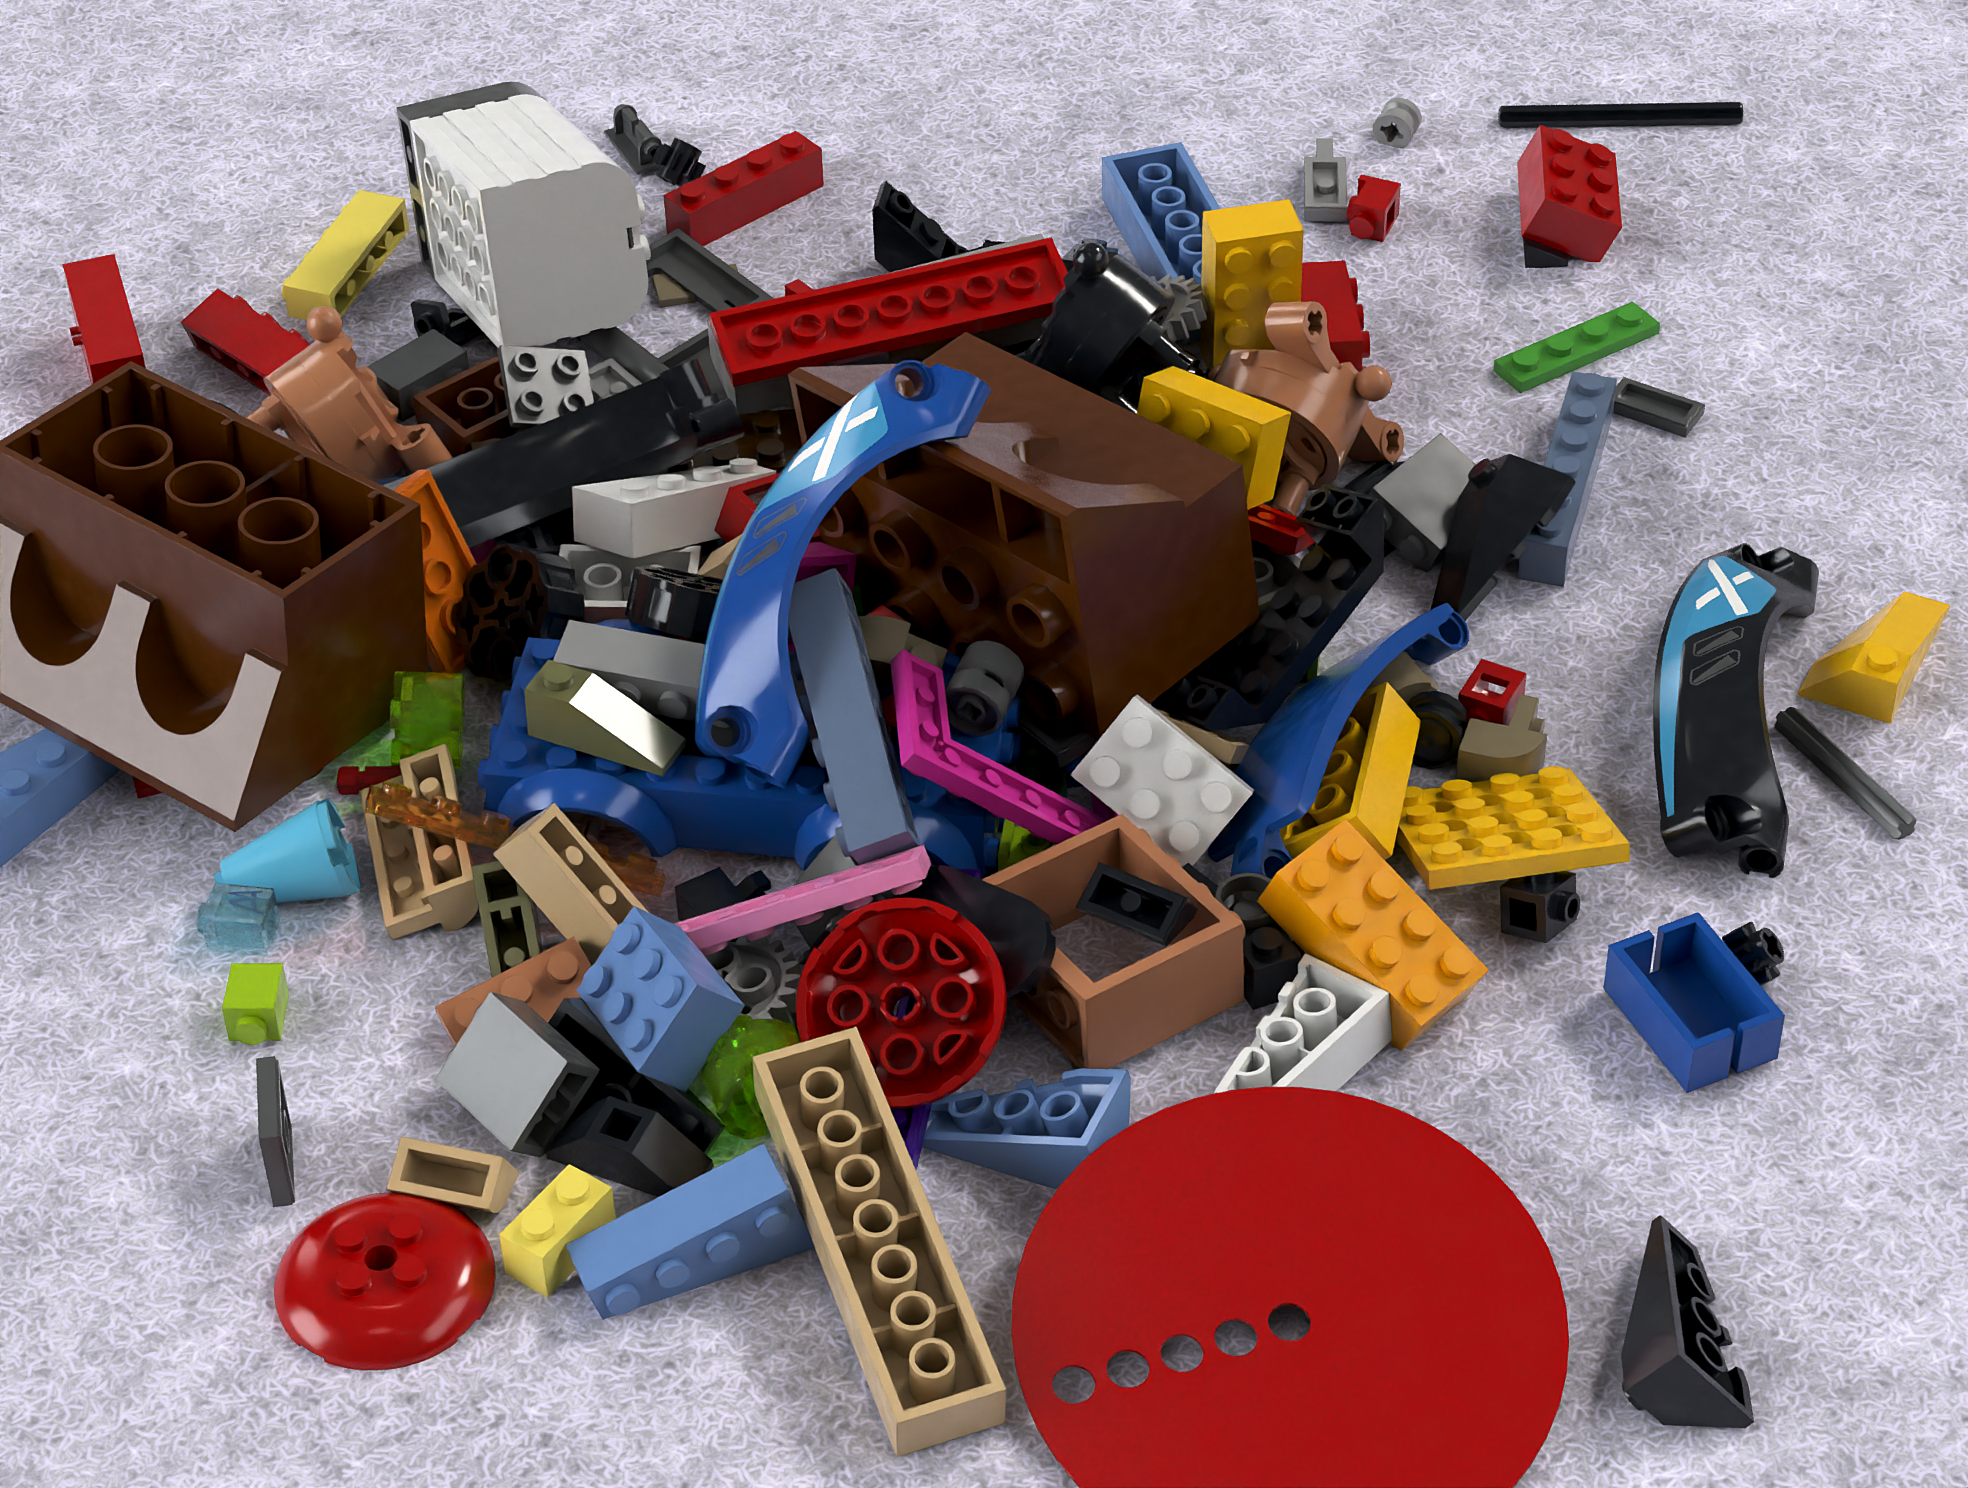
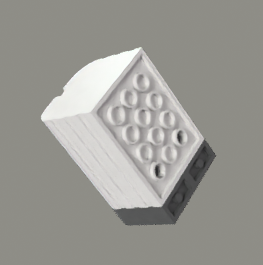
[396,82,651,348]

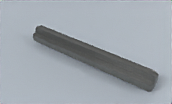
[1774,707,1917,840]

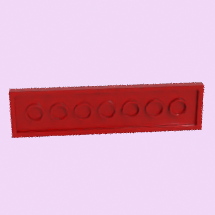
[709,237,1068,387]

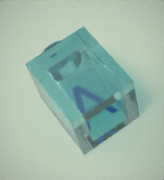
[197,883,280,957]

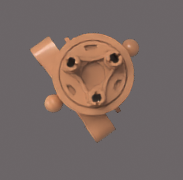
[1207,302,1404,516]
[246,306,453,481]

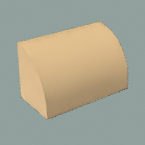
[386,1136,520,1213]

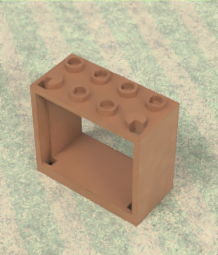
[982,814,1245,1069]

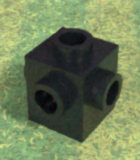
[1500,871,1580,943]

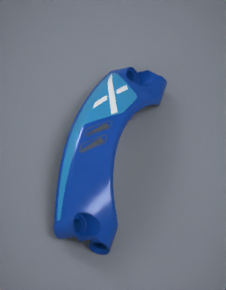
[694,360,991,788]

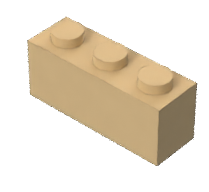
[493,803,649,966]

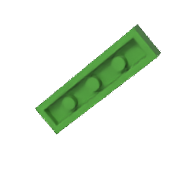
[1493,301,1660,393]

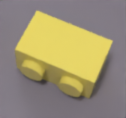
[499,1164,616,1298]

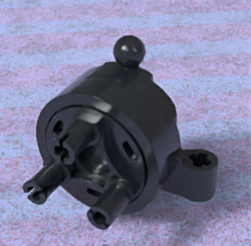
[1018,242,1198,414]

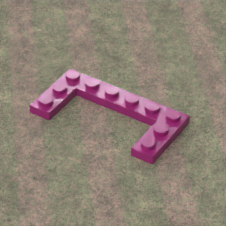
[890,649,1119,845]

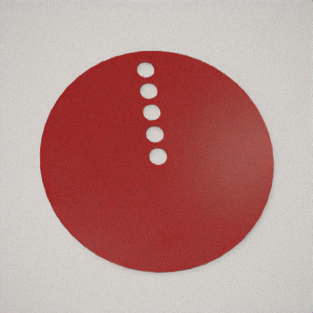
[1011,1087,1569,1488]

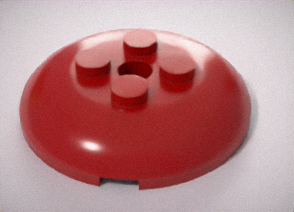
[796,898,1007,1109]
[274,1192,496,1371]

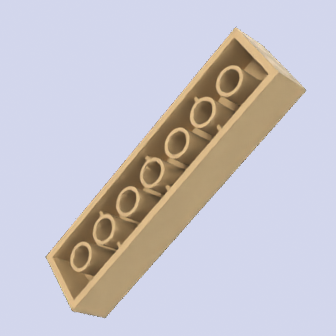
[753,1027,1006,1457]

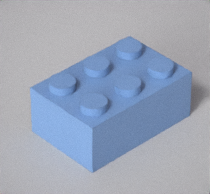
[576,906,745,1092]

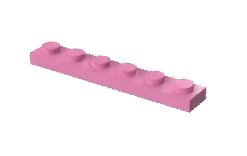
[675,845,931,956]

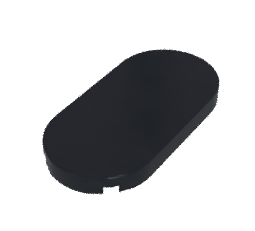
[891,865,1056,1001]

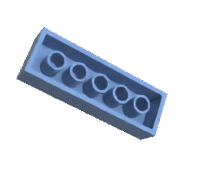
[1102,142,1221,344]

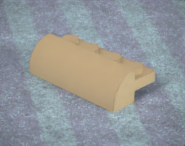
[360,744,479,940]

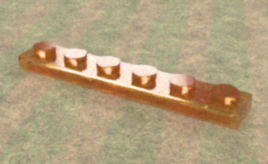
[365,781,666,897]

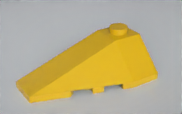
[1798,591,1950,724]

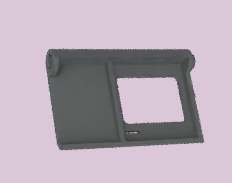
[575,228,775,401]

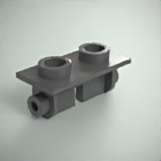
[604,104,662,175]

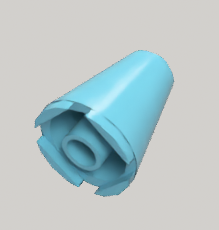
[214,798,361,908]

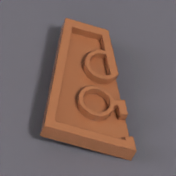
[435,936,591,1047]

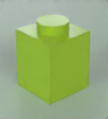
[222,963,289,1045]

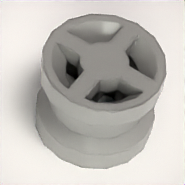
[1373,98,1422,149]

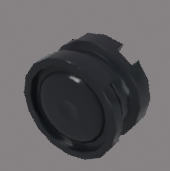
[1407,691,1469,769]

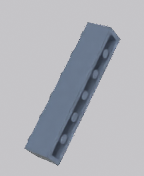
[1518,371,1617,587]
[788,568,921,865]

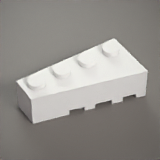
[572,458,776,559]
[1214,953,1392,1094]

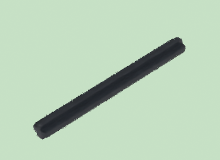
[1498,102,1744,128]

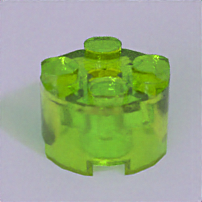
[390,671,465,769]
[701,1015,802,1139]

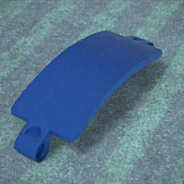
[1208,603,1469,879]

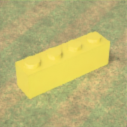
[282,190,409,320]

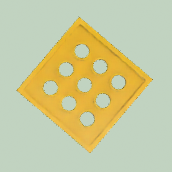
[1396,766,1630,890]

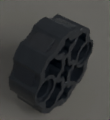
[455,544,585,686]
[625,566,723,641]

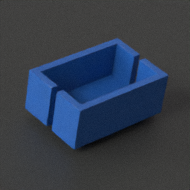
[1603,912,1785,1093]

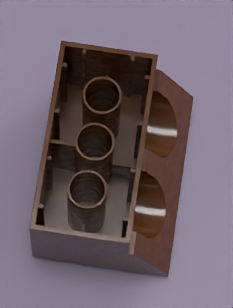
[788,332,1260,740]
[0,361,429,832]

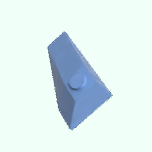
[922,1068,1131,1189]

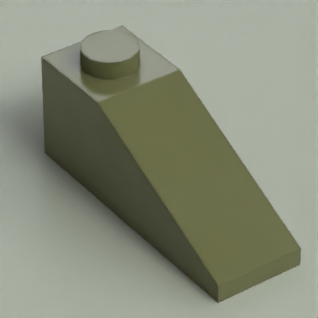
[524,660,686,777]
[471,861,543,977]

